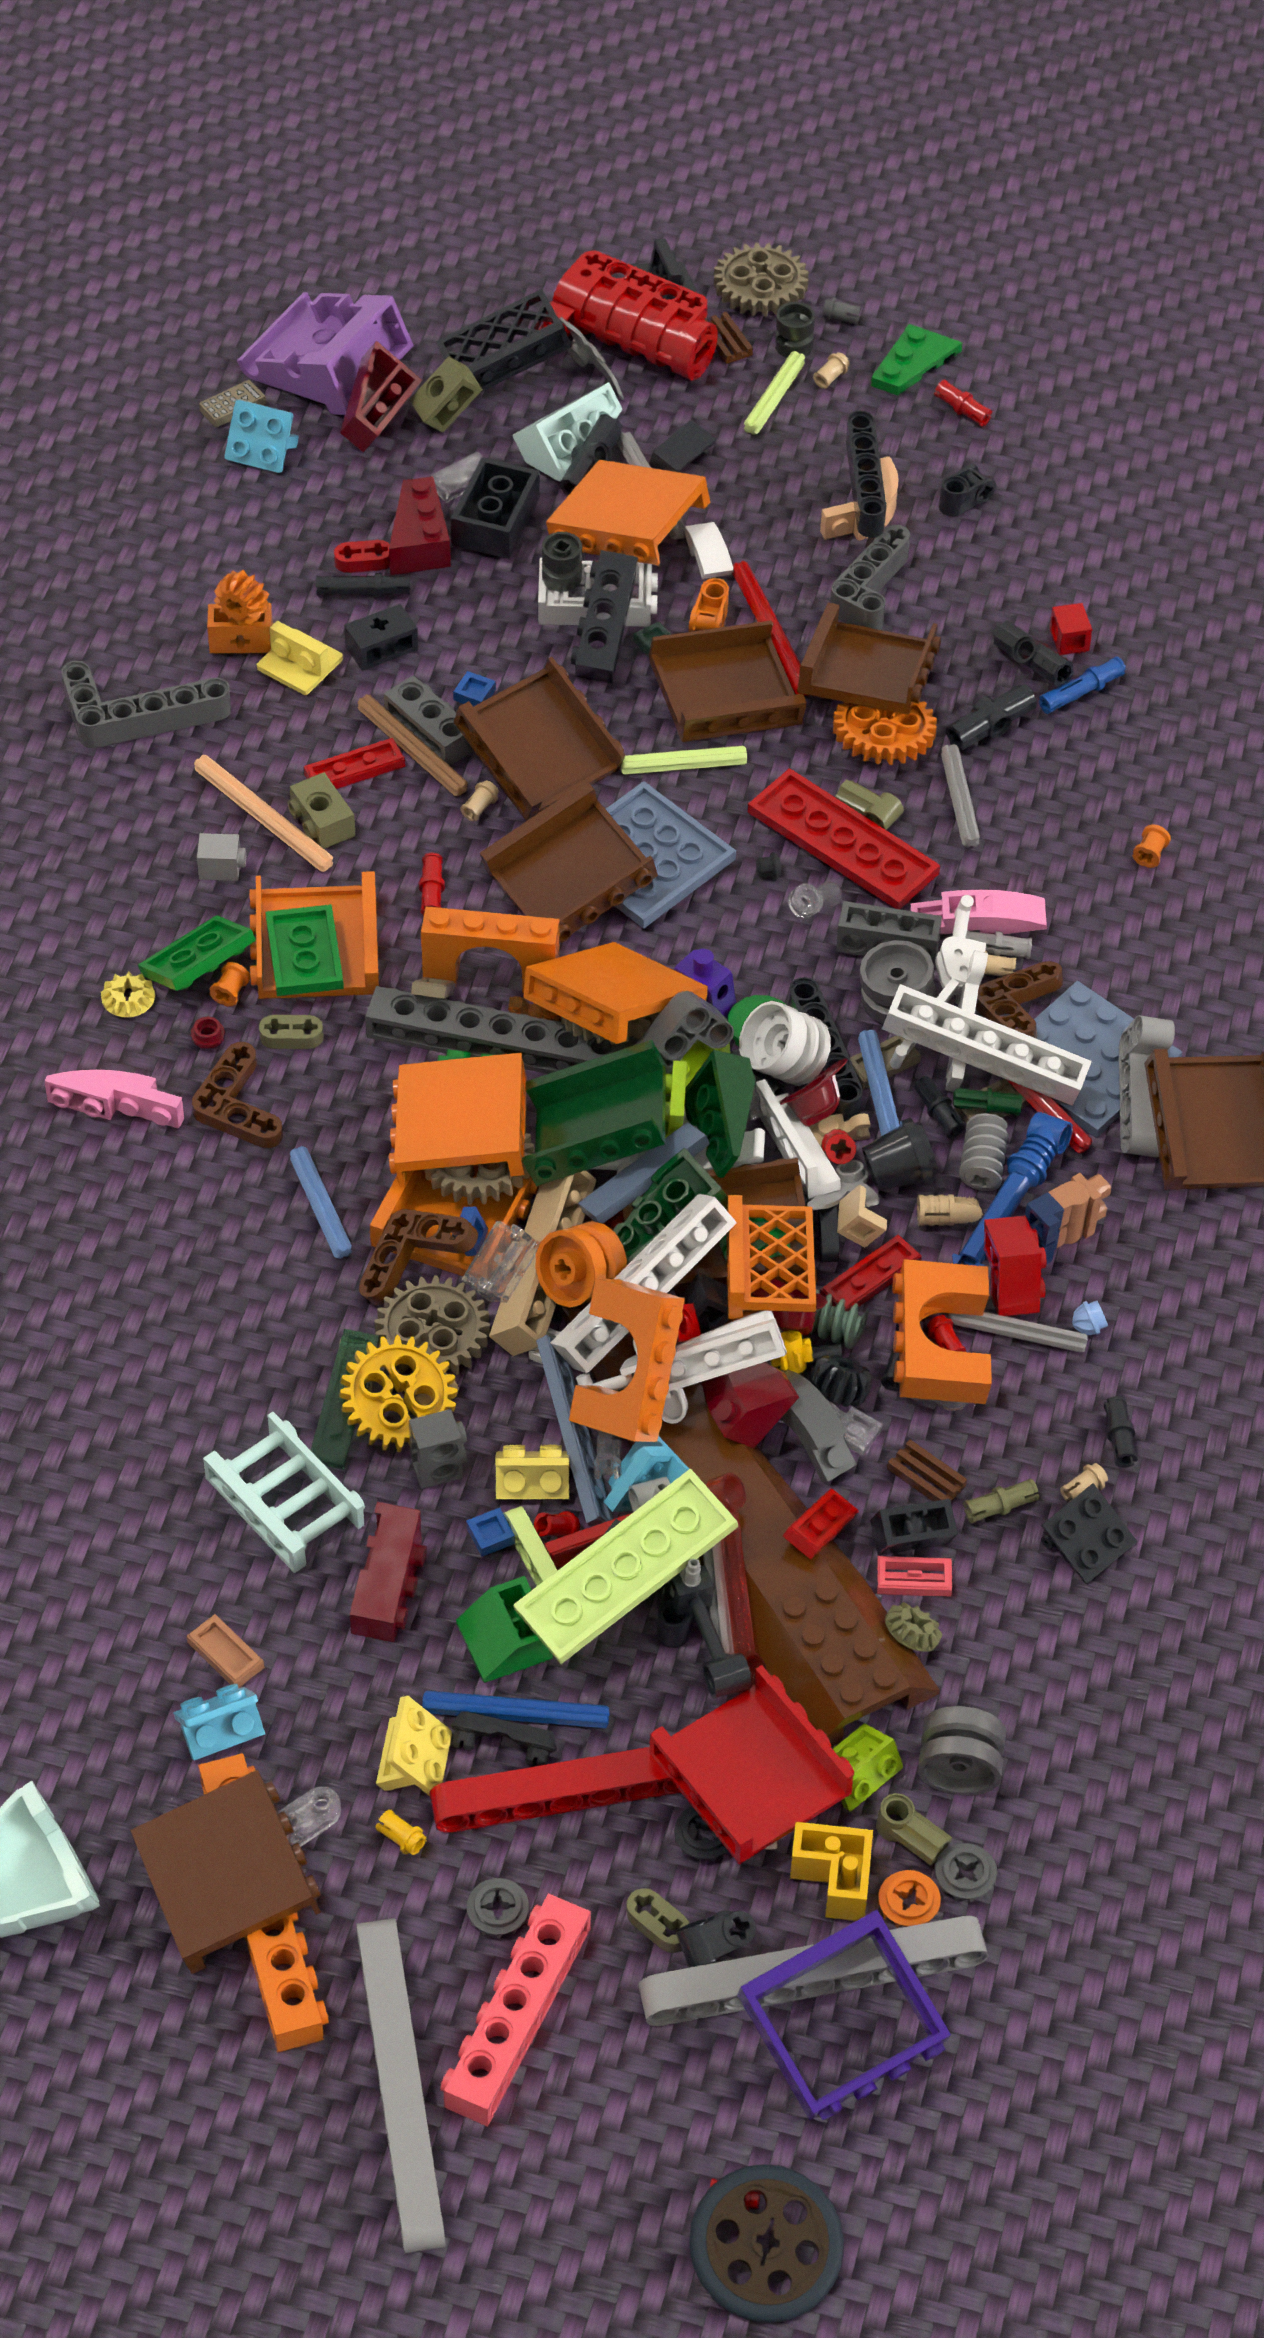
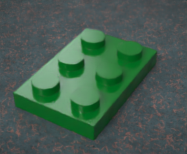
[265,904,344,996]
[138,915,256,991]

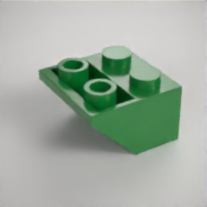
[456,1576,553,1683]

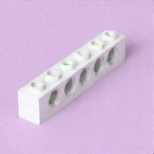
[882,984,1092,1106]
[550,1194,737,1373]

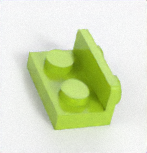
[665,1060,687,1138]
[833,1723,903,1811]

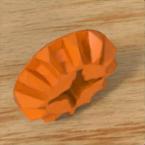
[878,1870,941,1928]

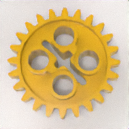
[339,1335,458,1452]

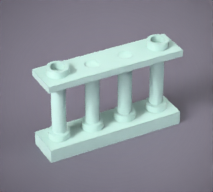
[203,1412,365,1573]

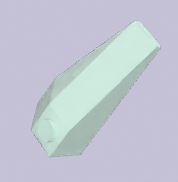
[512,382,622,481]

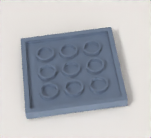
[606,781,736,929]
[1034,980,1183,1138]

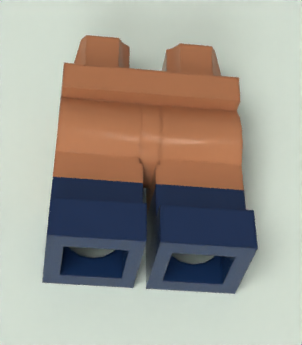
[1025,1173,1112,1264]

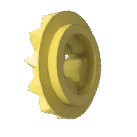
[101,971,155,1018]

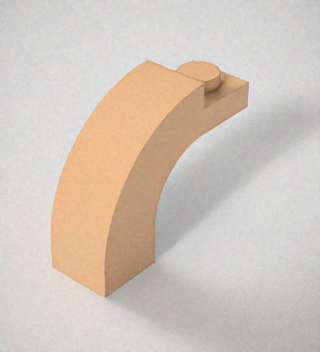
[820,456,898,541]

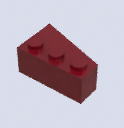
[340,341,422,452]
[389,476,451,575]

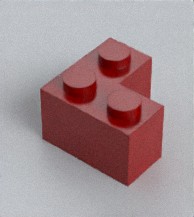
[984,1215,1047,1316]

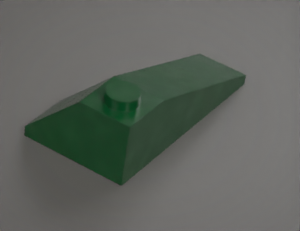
[684,1049,756,1178]
[613,1147,728,1265]

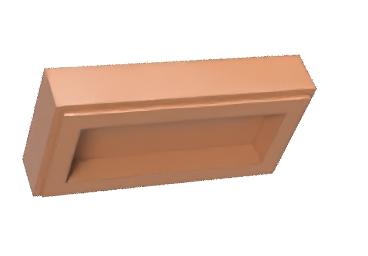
[187,1614,265,1687]

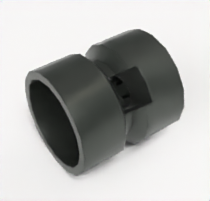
[775,302,815,358]
[542,532,582,592]

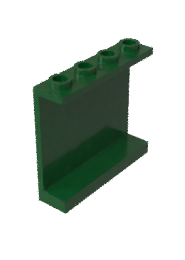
[522,1040,666,1186]

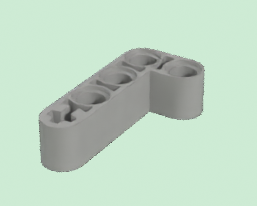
[1119,1015,1175,1158]

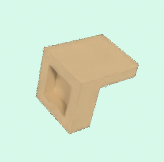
[837,1185,887,1248]

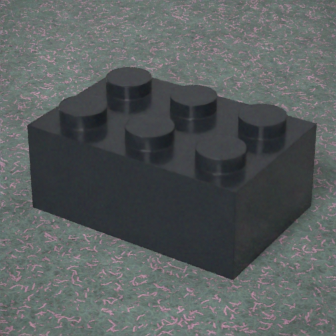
[451,457,540,559]

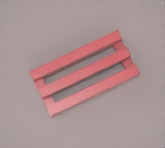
[877,1556,952,1597]

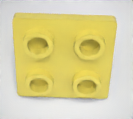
[257,621,343,695]
[495,1445,569,1499]
[376,1696,452,1796]

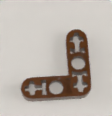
[975,961,1063,1039]
[192,1042,283,1148]
[359,1209,478,1306]

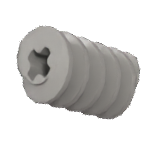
[959,1113,1009,1191]

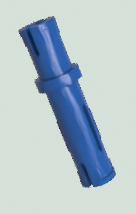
[1039,656,1126,714]

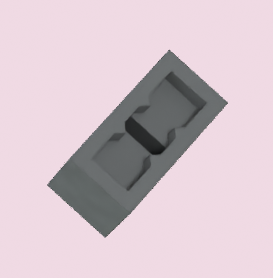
[409,1409,467,1489]

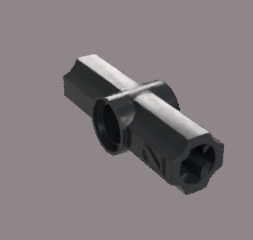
[560,414,623,495]
[992,620,1074,687]
[946,684,1037,750]

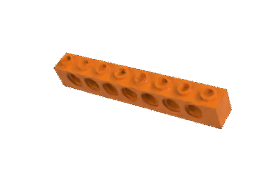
[198,1753,329,2053]

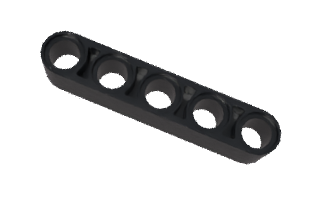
[846,410,886,538]
[788,977,863,1122]

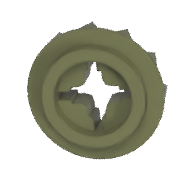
[885,1602,943,1652]

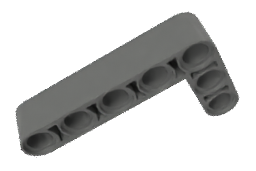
[61,661,231,748]

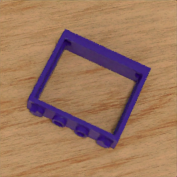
[737,1910,951,2121]

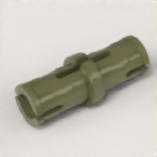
[963,1478,1039,1523]

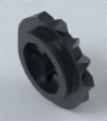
[674,1806,729,1862]

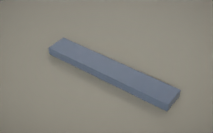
[536,1335,613,1527]

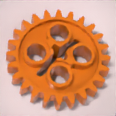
[833,701,937,765]

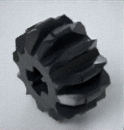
[810,1355,873,1407]

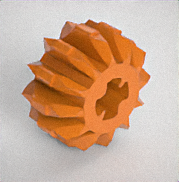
[214,570,269,626]

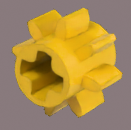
[770,1330,813,1374]

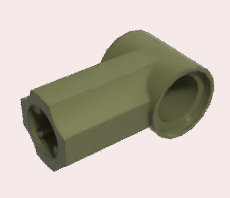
[835,779,904,830]
[876,1793,952,1866]

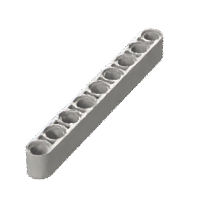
[638,1916,988,2026]
[356,1918,446,2253]

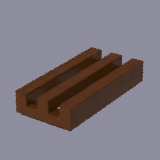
[705,311,753,364]
[887,1439,967,1501]

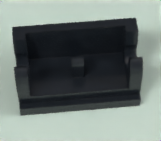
[649,419,716,473]

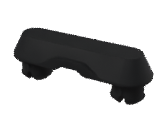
[450,1711,557,1766]

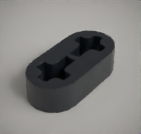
[818,1205,840,1262]

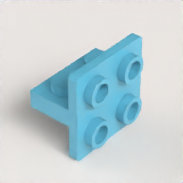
[224,400,299,473]
[604,1436,689,1512]
[173,1684,265,1760]

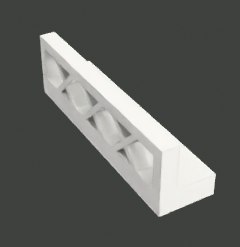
[756,1079,841,1199]

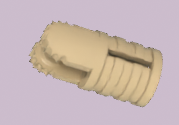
[917,1194,983,1226]

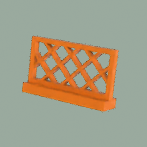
[727,1195,816,1319]

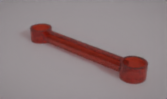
[706,1472,767,1694]

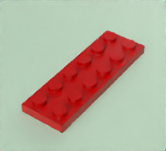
[747,768,940,910]

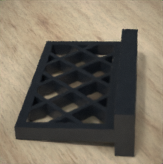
[436,289,572,392]

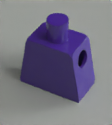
[674,949,736,1019]

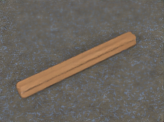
[358,694,468,797]

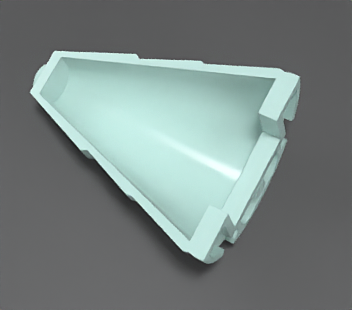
[0,1781,100,1938]

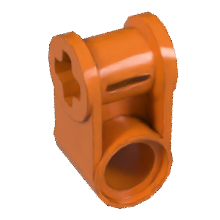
[689,578,729,632]

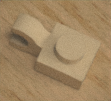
[809,1113,870,1152]

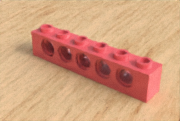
[440,1893,591,2127]

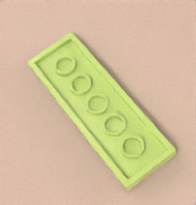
[514,1468,738,1664]

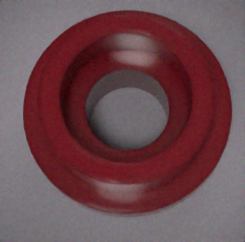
[191,1016,225,1049]

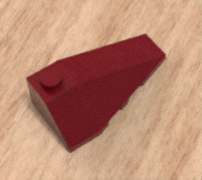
[701,1362,799,1448]

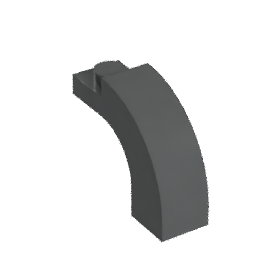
[780,1370,857,1482]

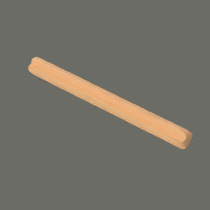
[194,755,333,872]

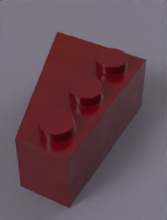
[350,1502,427,1642]

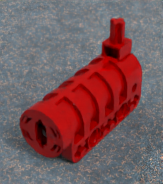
[538,251,718,381]

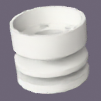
[739,1001,831,1086]

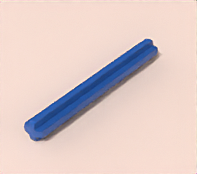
[422,1691,610,1728]

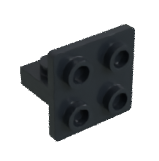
[630,239,697,300]

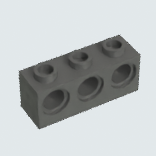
[384,675,474,766]
[836,901,942,967]

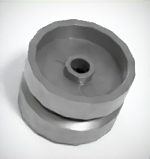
[860,940,935,1024]
[918,1706,1006,1796]

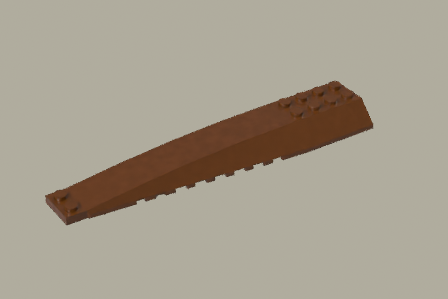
[556,1302,940,1747]

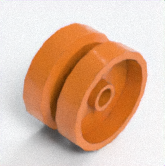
[535,1221,627,1308]

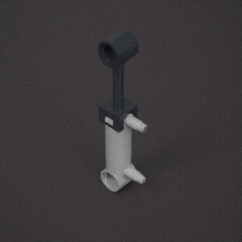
[629,1477,752,1699]

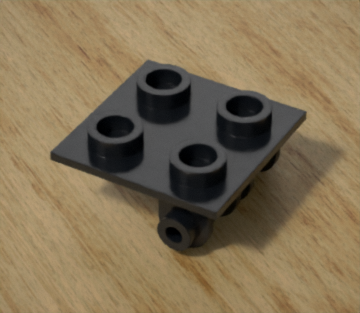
[1041,1483,1138,1584]

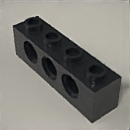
[570,550,638,683]

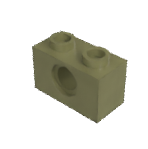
[409,356,483,432]
[287,772,356,849]

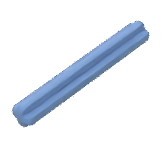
[858,1030,900,1136]
[290,1146,352,1259]

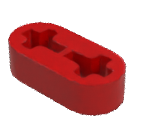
[334,540,390,573]

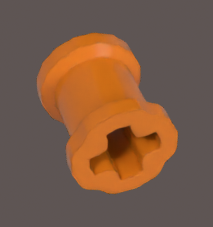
[1132,824,1171,868]
[210,962,251,1007]

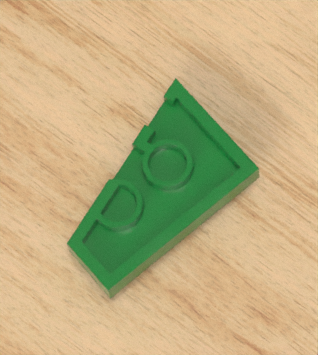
[871,324,963,396]

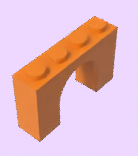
[421,907,559,993]
[892,1259,992,1404]
[569,1278,685,1442]

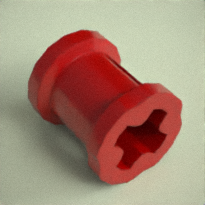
[821,1129,856,1164]

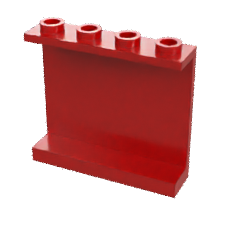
[650,1665,854,1865]

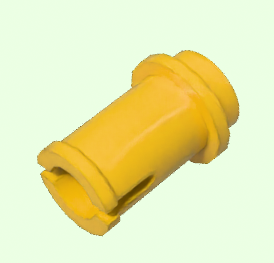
[376,1810,426,1855]

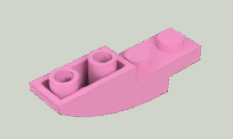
[911,890,1047,935]
[45,1070,184,1129]

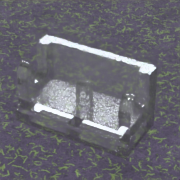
[462,1221,540,1303]

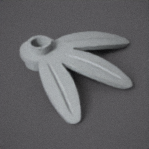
[559,317,624,400]
[803,1160,879,1210]

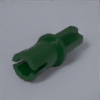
[953,1088,1022,1116]

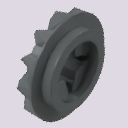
[935,1843,997,1903]
[467,1878,529,1938]

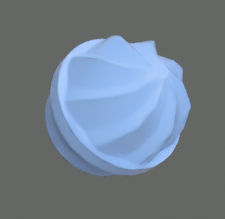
[1072,1300,1108,1335]

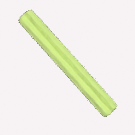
[744,351,805,435]
[621,745,747,775]

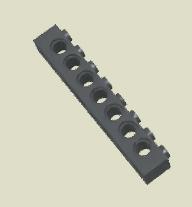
[365,986,638,1074]

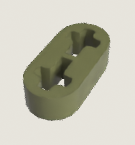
[259,1015,324,1049]
[626,1888,689,1953]

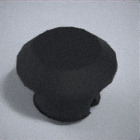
[756,851,781,881]

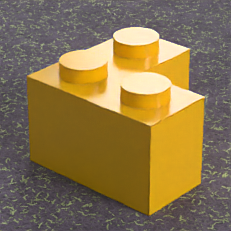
[790,1822,873,1921]

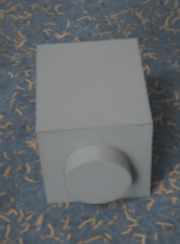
[197,833,246,881]

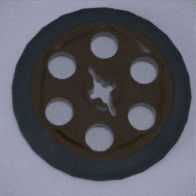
[689,2164,844,2323]

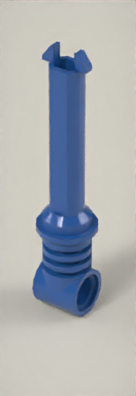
[952,1111,1073,1266]

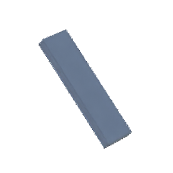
[578,1122,710,1224]

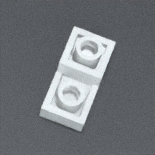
[684,522,734,579]

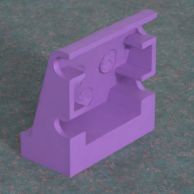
[237,292,414,415]

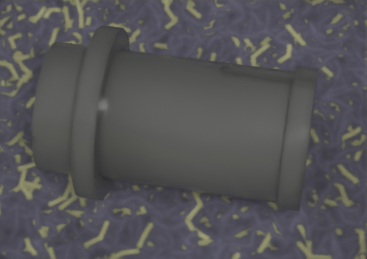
[822,297,861,325]

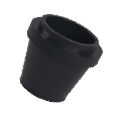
[862,1118,938,1191]

